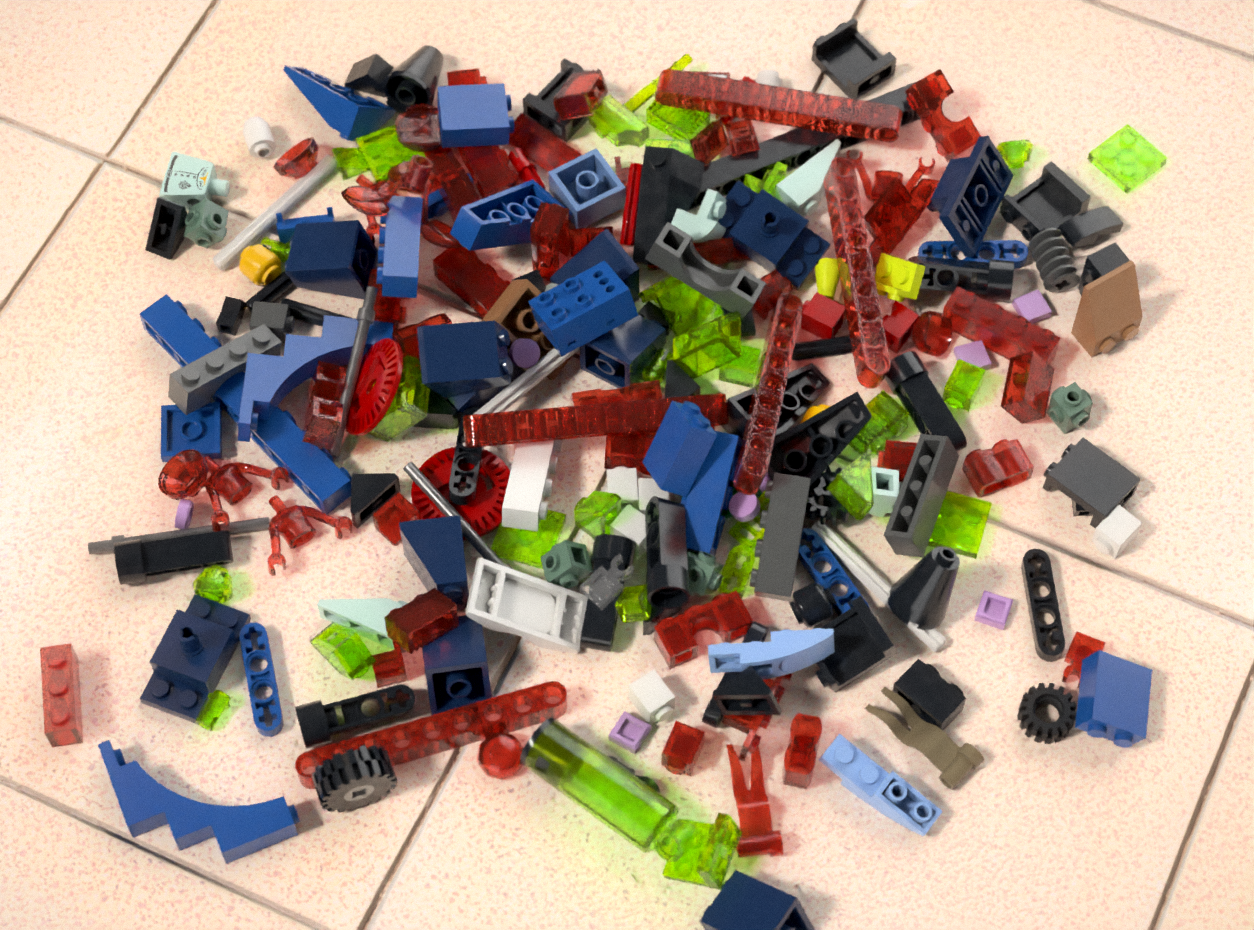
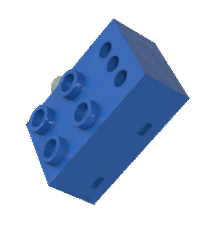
[528,260,638,356]

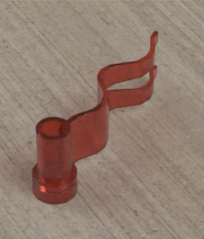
[726,741,783,858]

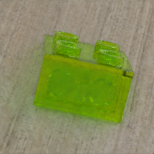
[638,275,722,339]
[662,812,742,890]

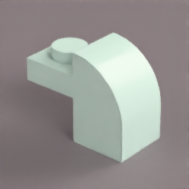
[671,189,727,249]
[863,466,902,518]

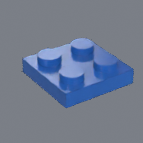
[161,402,222,462]

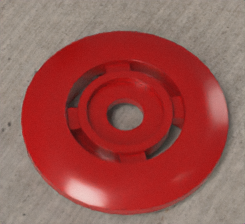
[345,338,403,437]
[411,446,511,540]

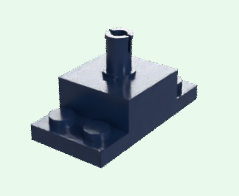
[925,136,1014,257]
[718,180,831,291]
[140,594,251,724]

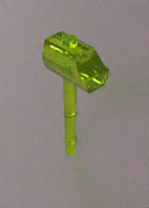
[588,53,693,148]

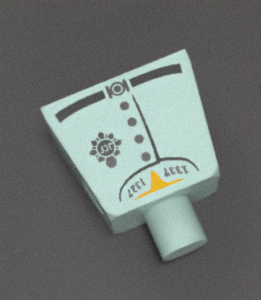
[159,151,230,211]

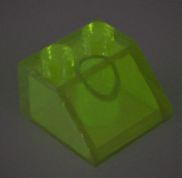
[673,311,741,380]

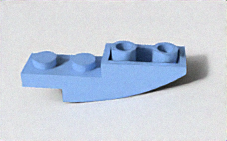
[708,628,834,680]
[819,734,943,836]

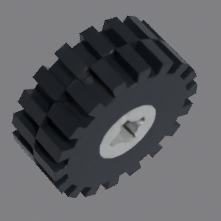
[312,745,398,813]

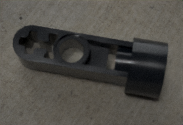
[908,256,1014,301]
[881,351,967,451]
[645,496,690,609]
[114,531,234,585]
[580,534,636,652]
[295,684,415,749]

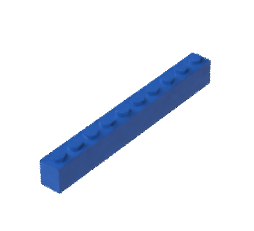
[139,294,352,515]

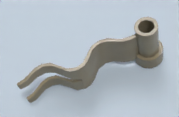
[864,687,984,790]

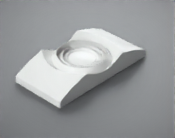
[465,557,588,654]

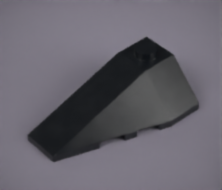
[633,146,704,265]
[717,363,830,444]
[753,392,873,487]

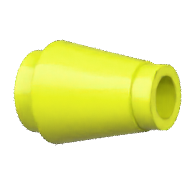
[815,258,842,300]

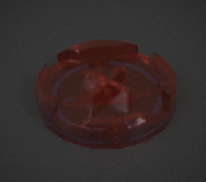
[395,104,442,152]

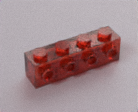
[940,286,1060,377]

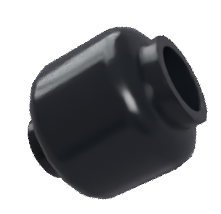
[789,582,837,628]

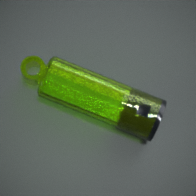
[520,717,698,862]

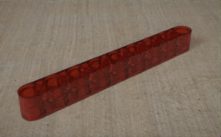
[655,69,903,142]
[823,156,890,389]
[733,293,803,495]
[463,393,729,448]
[295,681,568,789]

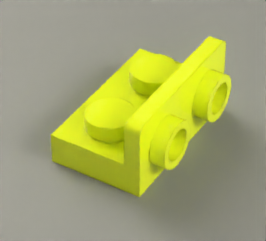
[861,253,926,302]

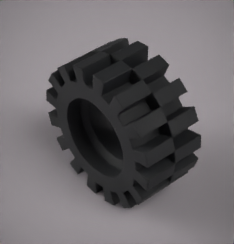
[1017,683,1077,744]

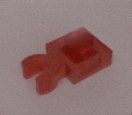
[1062,631,1105,688]

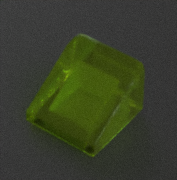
[331,148,369,180]
[615,584,652,623]

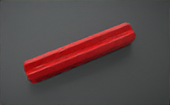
[620,163,643,246]

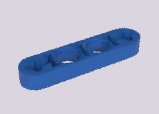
[917,240,1029,270]
[798,528,869,616]
[239,622,284,737]

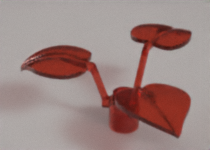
[341,155,464,248]

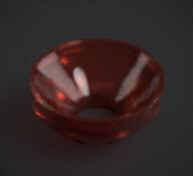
[273,137,319,179]
[158,449,208,500]

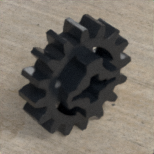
[806,467,863,525]

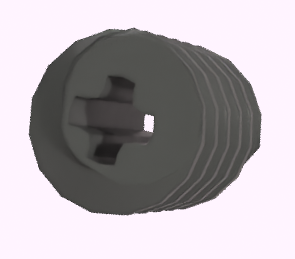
[1029,228,1080,293]

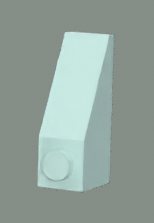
[775,139,841,217]
[317,598,418,653]

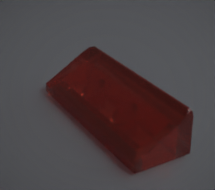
[509,113,582,172]

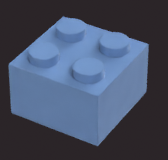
[548,148,626,231]

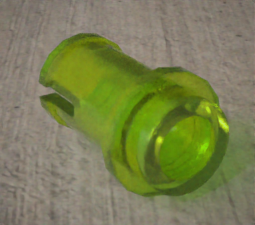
[260,237,291,263]
[642,348,674,386]
[195,689,231,731]

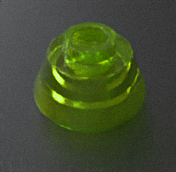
[996,139,1033,169]
[192,565,233,604]

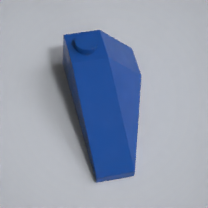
[283,65,396,141]

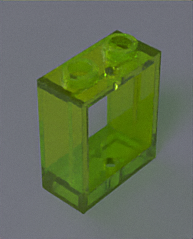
[368,355,430,442]

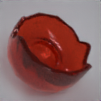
[912,311,953,357]
[476,732,524,780]

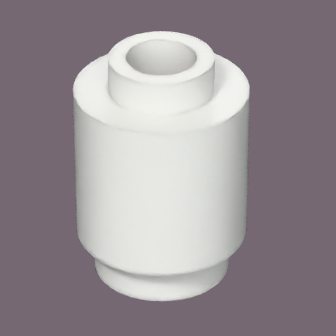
[242,116,276,158]

